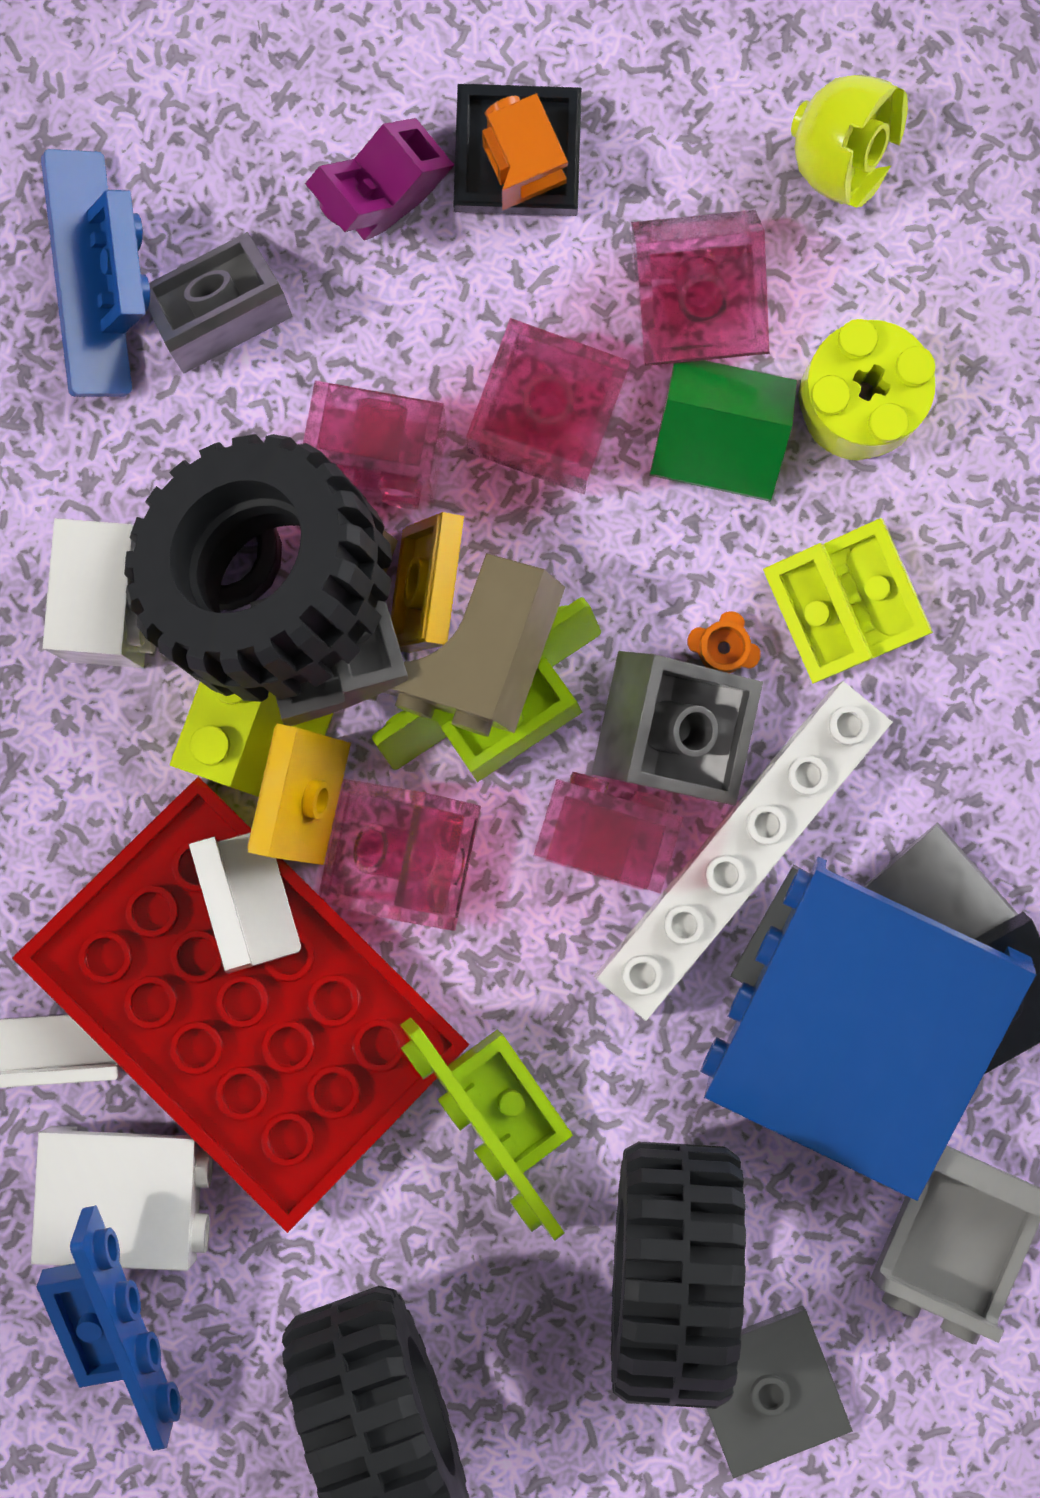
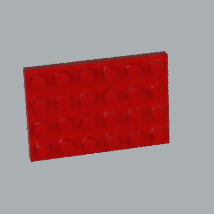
[12,776,470,1233]

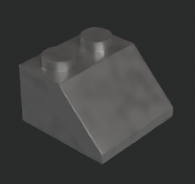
[591,651,763,806]

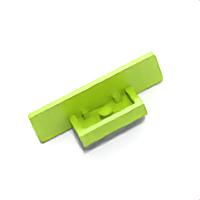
[372,597,601,783]
[400,1017,573,1241]

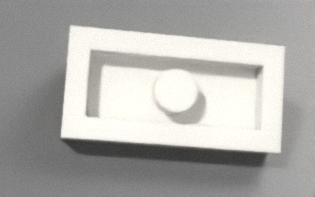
[189,833,301,973]
[0,1014,127,1088]

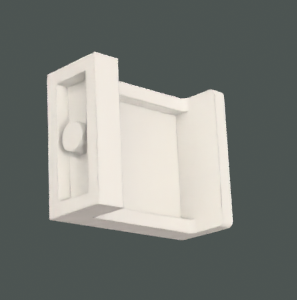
[31,1126,213,1271]

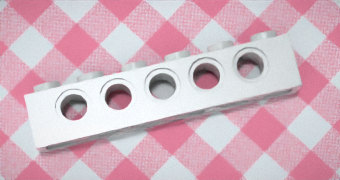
[594,681,893,1021]

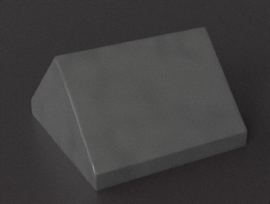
[148,232,293,374]

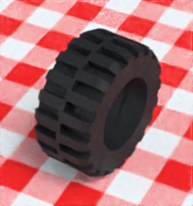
[124,434,392,702]
[611,1141,746,1409]
[282,1286,470,1498]

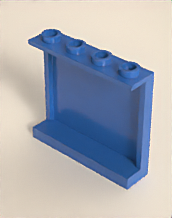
[700,856,1036,1201]

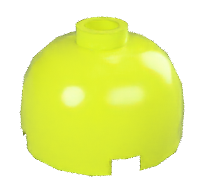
[791,74,908,208]

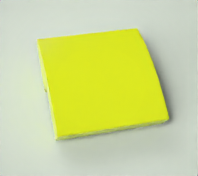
[763,518,933,684]

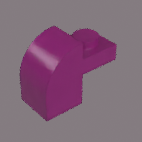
[305,118,455,241]

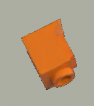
[482,93,568,211]

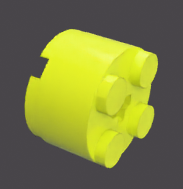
[798,319,936,460]

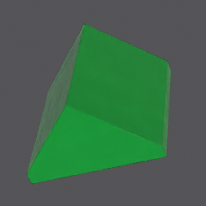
[649,354,797,502]

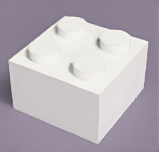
[42,518,156,668]

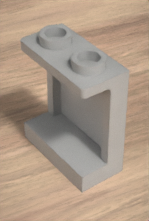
[870,1146,1040,1345]

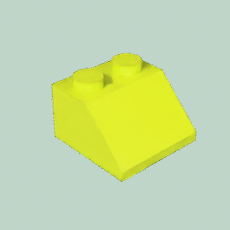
[169,682,334,797]

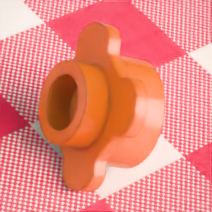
[687,611,761,673]

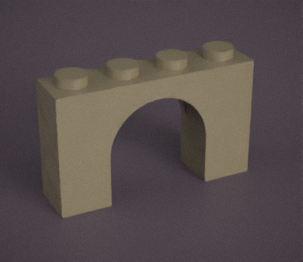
[367,530,565,737]

